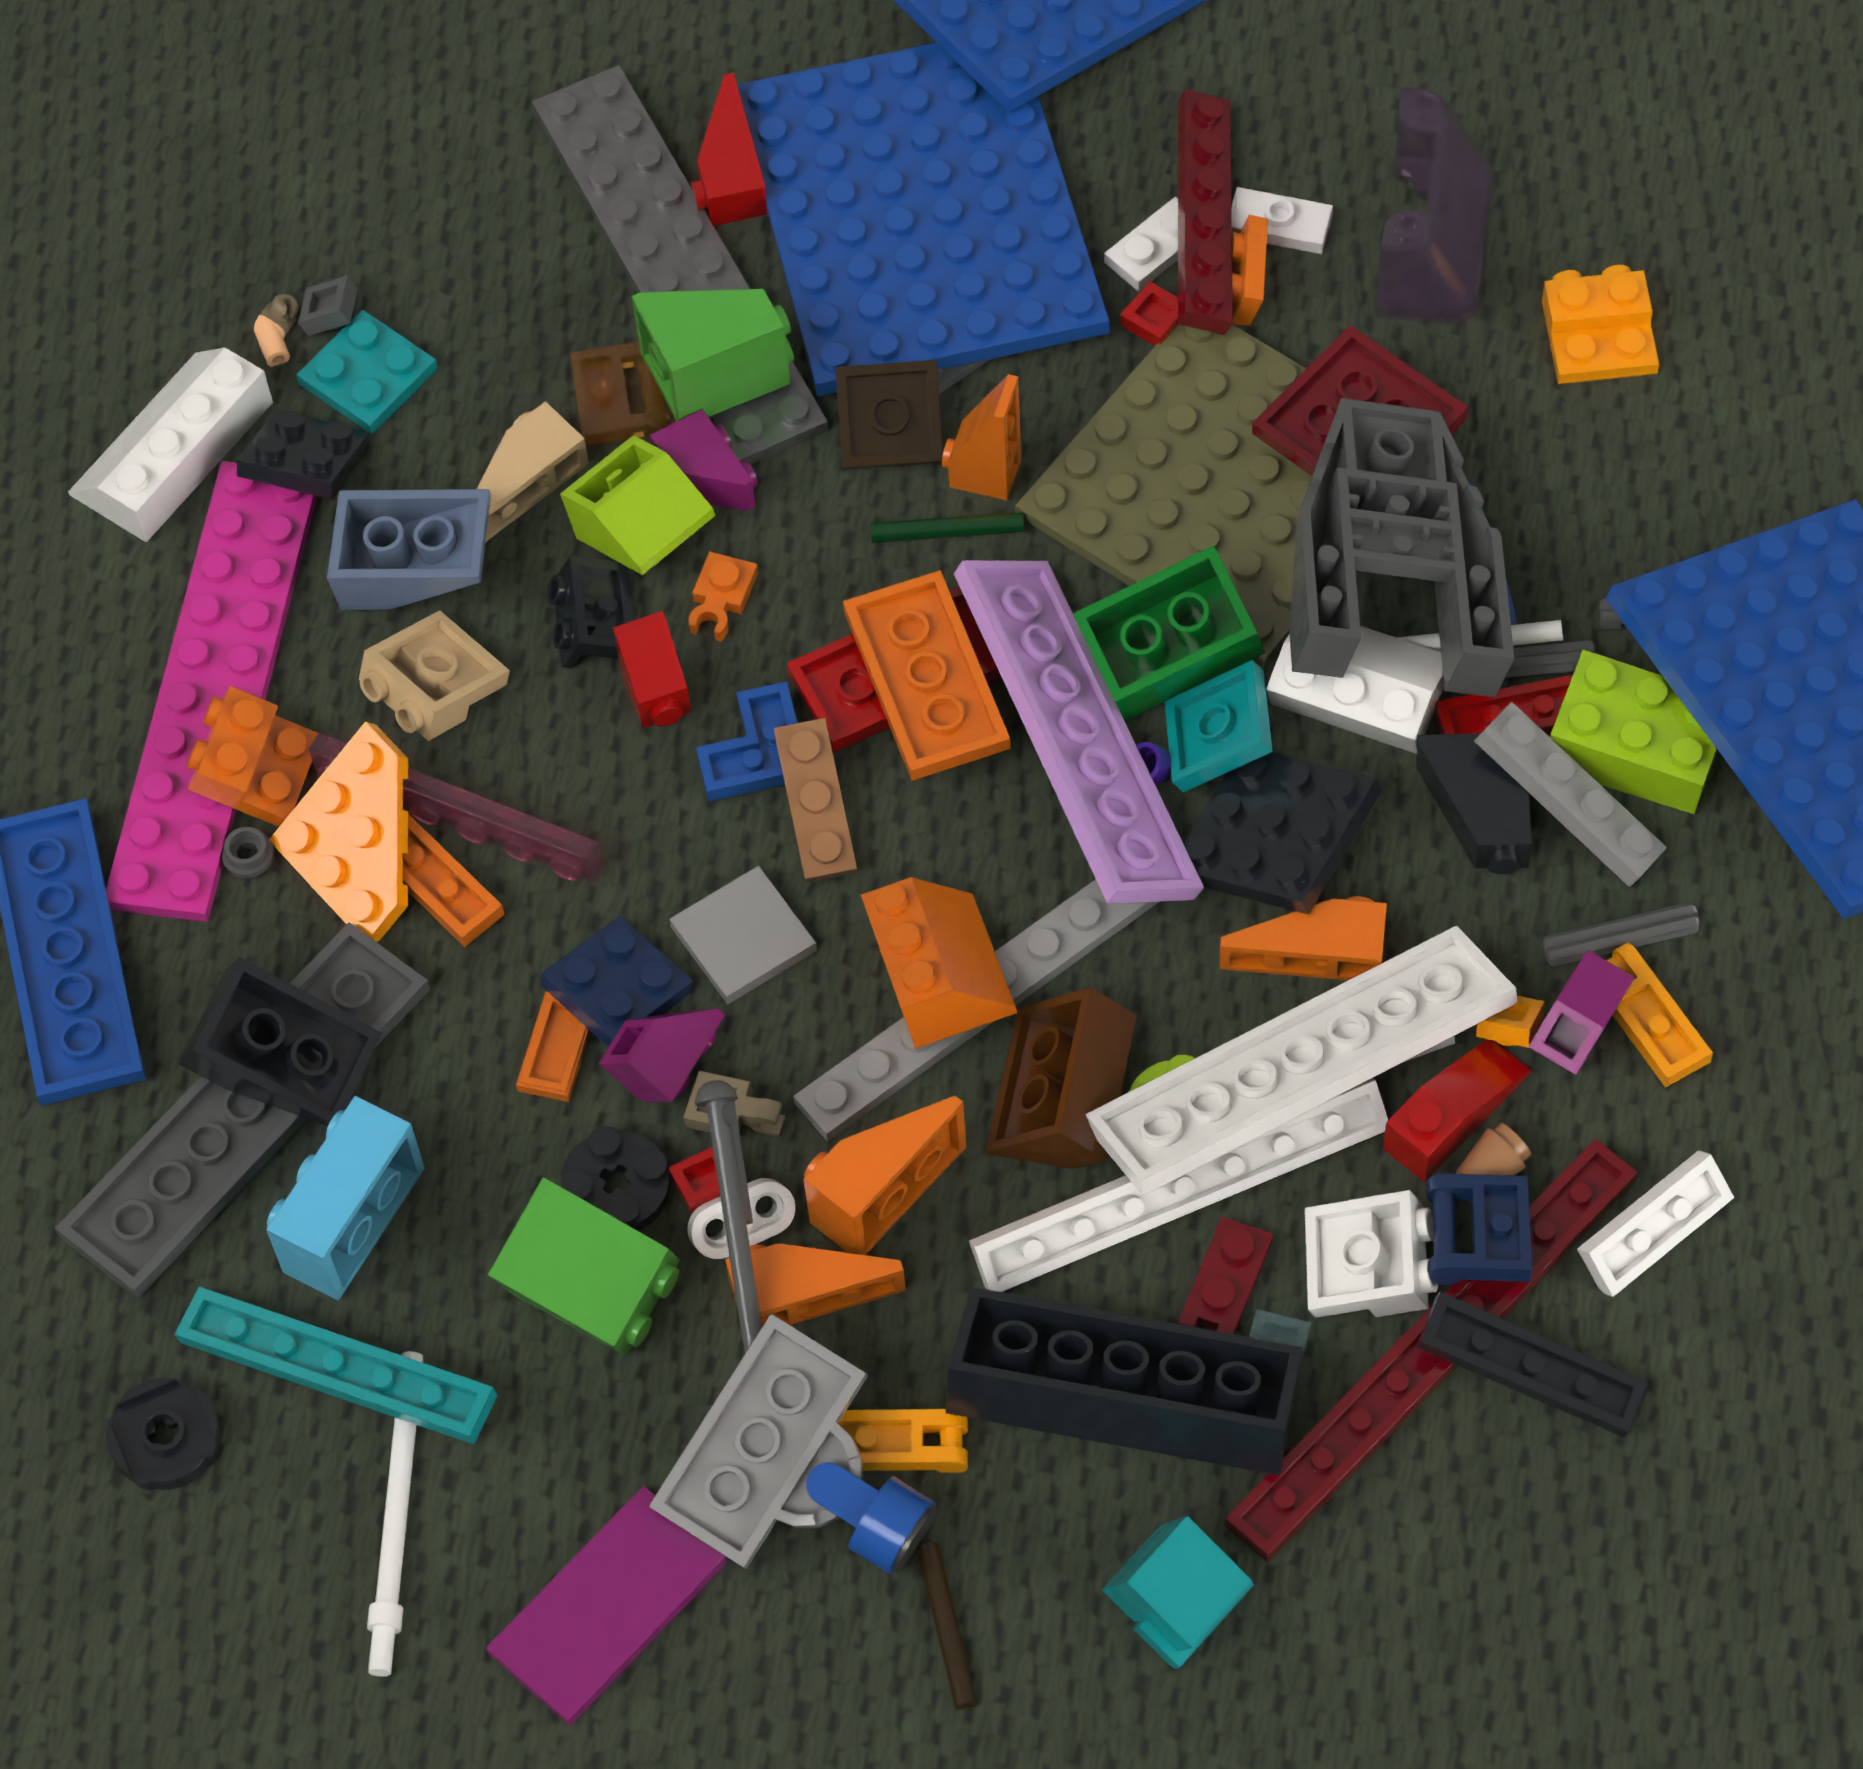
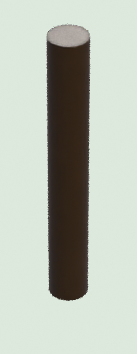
[917,1542,978,1710]

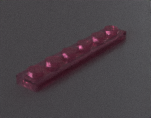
[309,733,603,882]

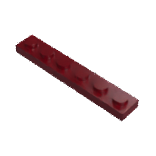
[1178,89,1232,335]

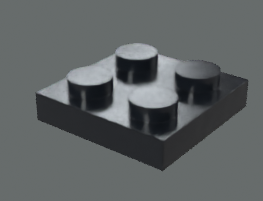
[237,410,369,499]

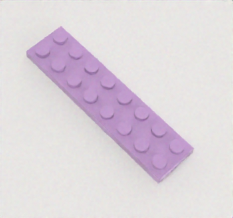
[954,560,1204,904]

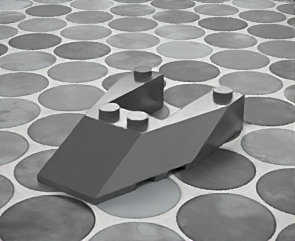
[1289,398,1514,697]

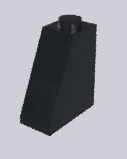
[1416,734,1532,874]

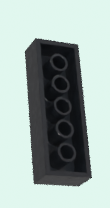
[946,1287,1303,1476]

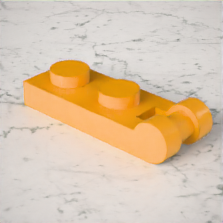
[1607,943,1713,1088]
[838,1409,968,1473]

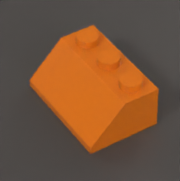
[861,877,1017,1049]

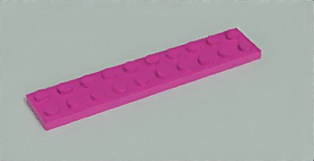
[106,461,318,922]

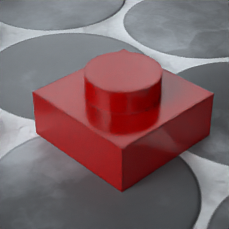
[1120,281,1178,346]
[668,1147,720,1214]

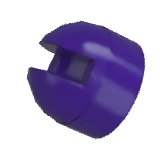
[1136,742,1171,785]

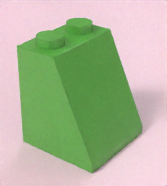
[632,289,794,421]
[488,1177,680,1356]

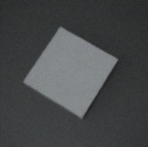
[669,866,817,1005]

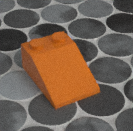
[803,1095,967,1255]

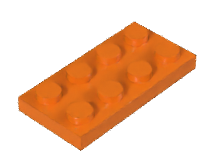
[843,570,1011,781]

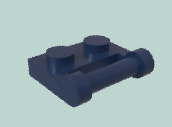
[1426,1173,1532,1285]

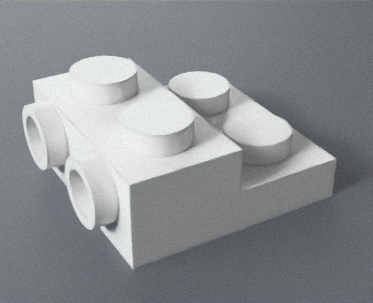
[1305,1190,1438,1318]

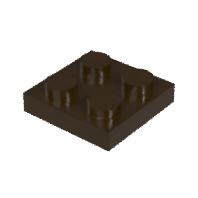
[835,360,943,470]

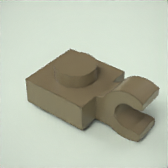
[683,1071,786,1137]

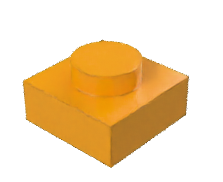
[1476,996,1545,1048]

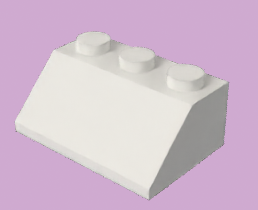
[1266,626,1444,754]

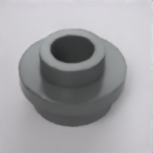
[221,827,274,878]

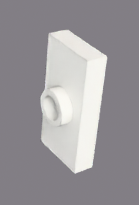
[1231,187,1333,254]

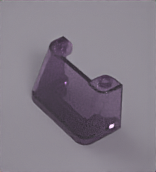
[1376,87,1493,325]

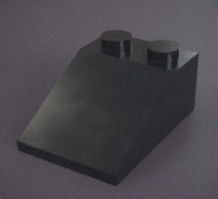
[178,957,382,1126]

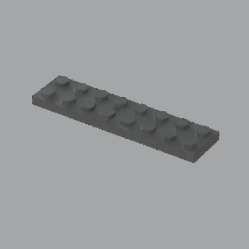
[55,922,430,1299]

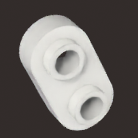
[687,1178,795,1259]

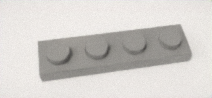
[1474,702,1667,887]

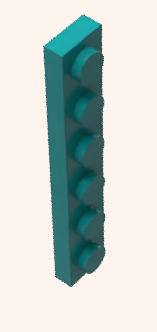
[175,1286,498,1445]

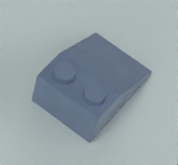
[327,489,491,610]

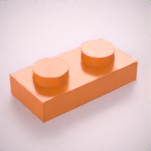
[1232,215,1268,325]

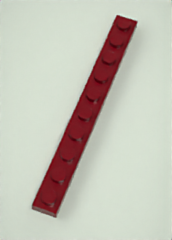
[1225,1138,1638,1562]

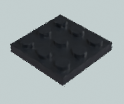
[1184,752,1382,915]

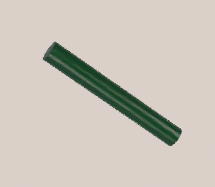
[870,512,1024,543]

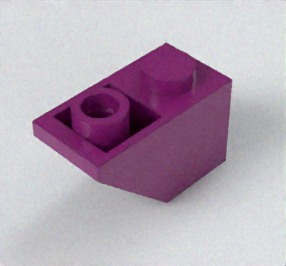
[650,409,758,511]
[1529,950,1635,1075]
[599,1008,725,1103]

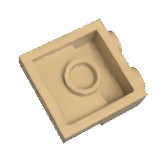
[359,610,510,741]

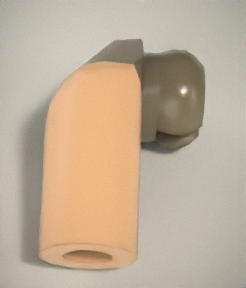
[254,294,299,367]

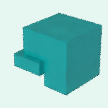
[1102,1516,1254,1669]

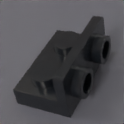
[548,556,634,668]

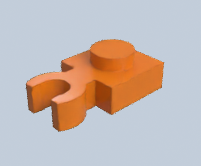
[688,551,759,642]

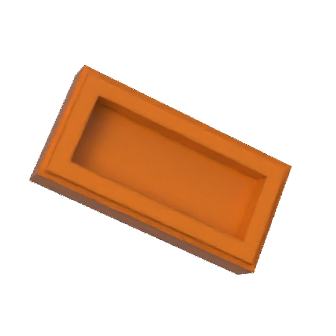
[516,991,591,1102]

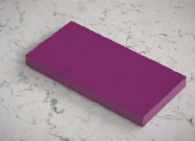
[486,1486,727,1727]

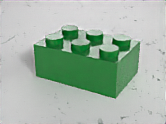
[1073,545,1265,721]

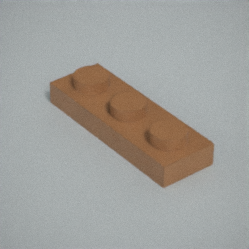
[774,718,857,883]

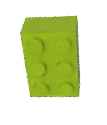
[1550,649,1717,814]

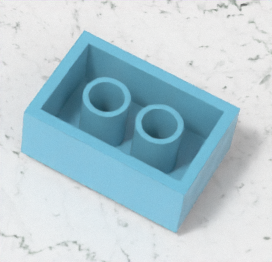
[266,1096,425,1301]

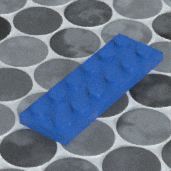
[0,798,146,1106]

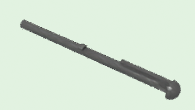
[695,1080,765,1354]

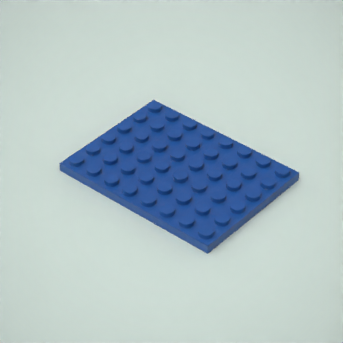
[737,43,1110,396]
[1606,499,1863,920]

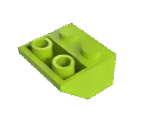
[560,435,716,575]

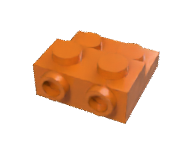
[186,686,321,827]

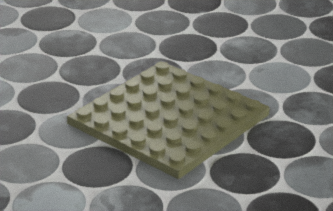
[1015,324,1312,669]

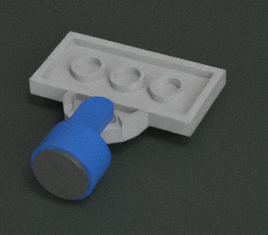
[649,1314,937,1575]

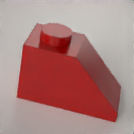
[613,611,691,728]

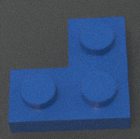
[696,681,797,802]

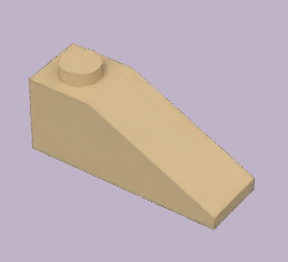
[477,401,589,541]

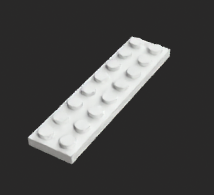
[1085,925,1517,1196]

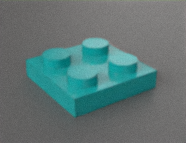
[296,309,438,434]
[1164,660,1273,793]

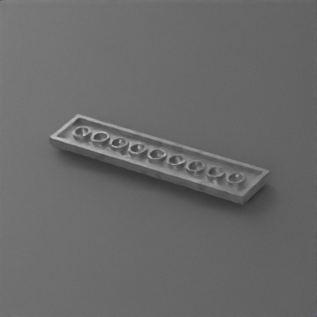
[532,65,829,465]

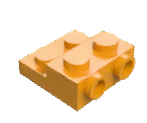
[1542,265,1659,384]

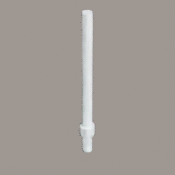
[367,1351,423,1677]

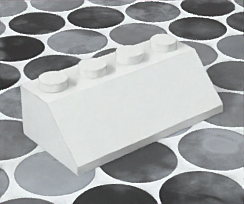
[68,348,273,543]

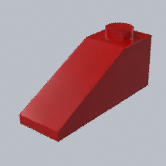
[691,72,767,226]
[1383,1039,1531,1183]

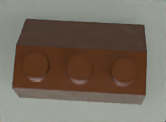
[985,987,1137,1169]

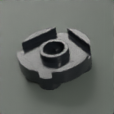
[560,1126,670,1230]
[106,1378,221,1491]

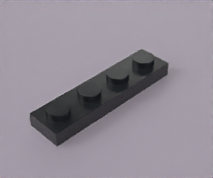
[1416,1292,1648,1437]

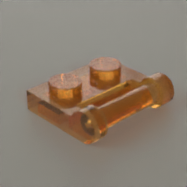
[570,342,672,446]

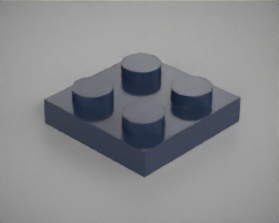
[541,916,693,1047]

